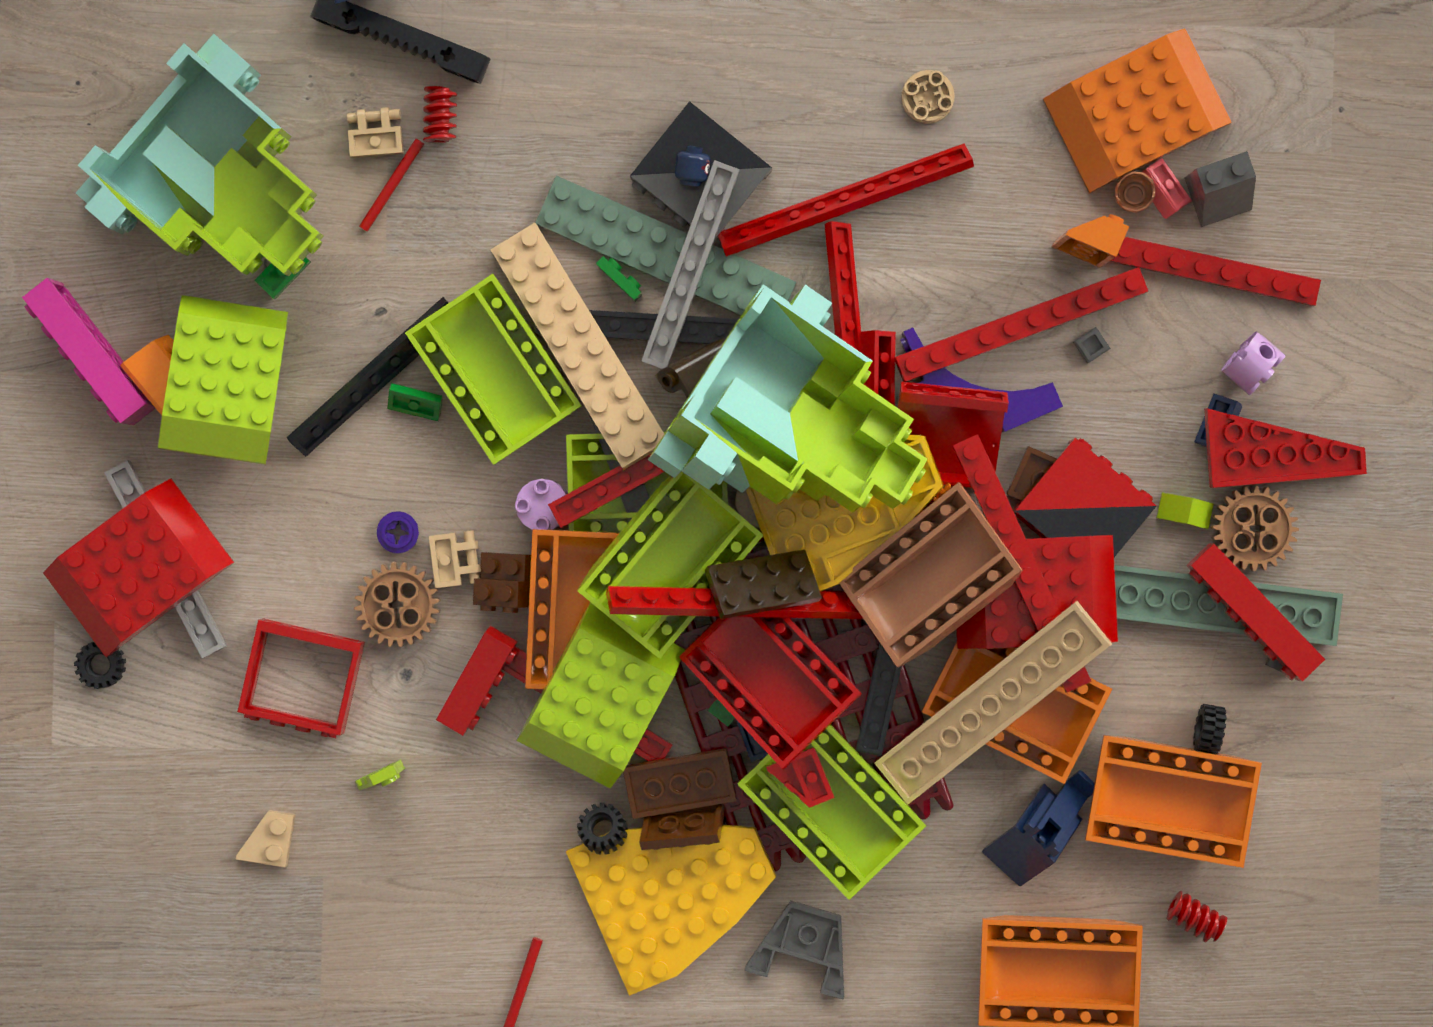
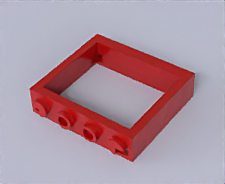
[237,618,365,738]

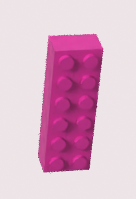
[22,278,156,425]

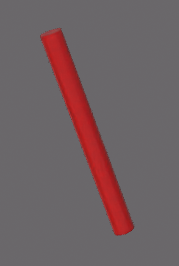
[359,138,424,232]
[503,937,543,1027]

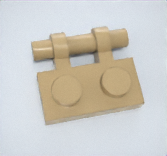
[347,107,404,158]
[429,530,481,588]

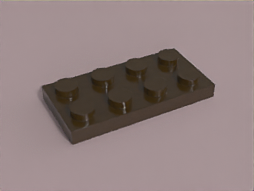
[705,549,822,619]

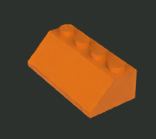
[1052,214,1129,268]
[120,335,174,415]

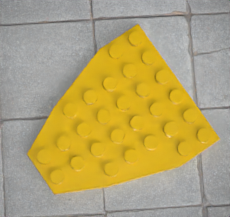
[746,435,944,591]
[566,825,776,996]

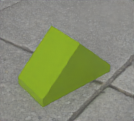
[1156,492,1214,529]

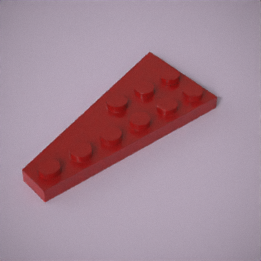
[1204,408,1367,488]

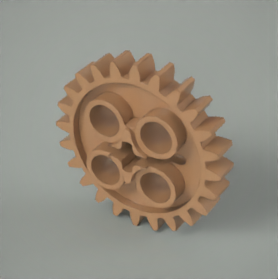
[1211,486,1299,571]
[354,562,441,647]

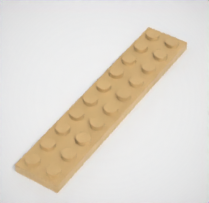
[490,223,664,470]
[875,601,1112,805]

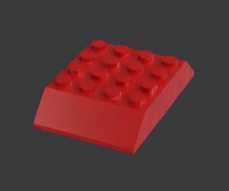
[43,478,235,657]
[956,535,1118,649]
[679,617,862,770]

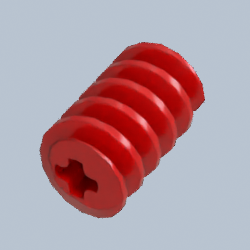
[423,86,457,143]
[1166,891,1228,943]

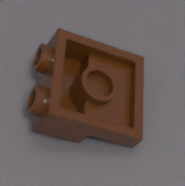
[473,552,531,613]

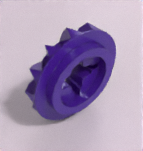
[377,511,419,553]

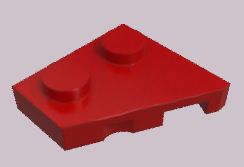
[766,747,835,808]

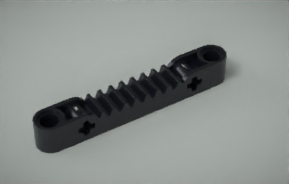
[310,0,491,84]

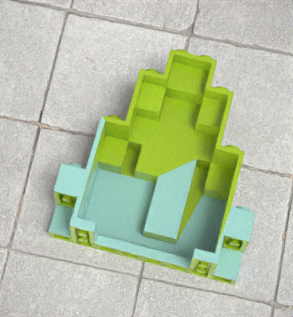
[76,34,324,276]
[648,284,928,513]

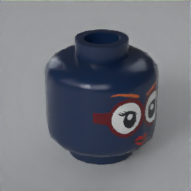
[674,146,711,186]

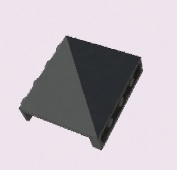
[630,101,772,244]

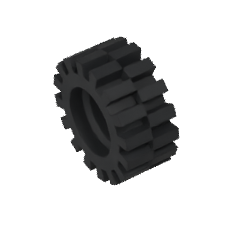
[74,642,126,689]
[1193,704,1227,754]
[577,803,628,855]

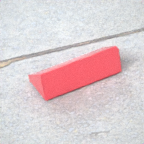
[1142,158,1192,219]

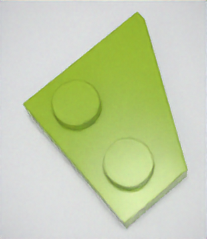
[355,759,405,790]

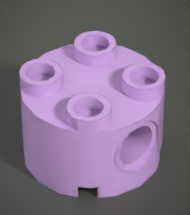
[1221,331,1286,395]
[515,479,568,530]

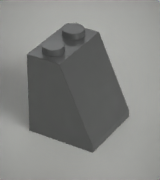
[1184,151,1256,227]

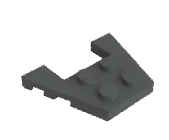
[744,900,844,1000]

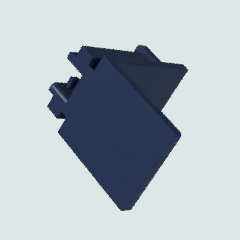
[982,770,1095,886]

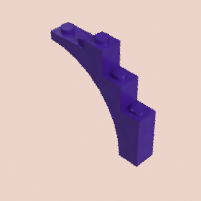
[900,327,1063,433]

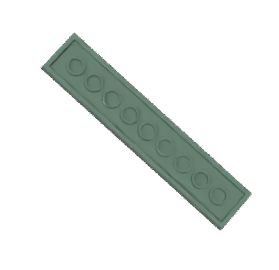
[535,175,796,315]
[1114,565,1343,646]

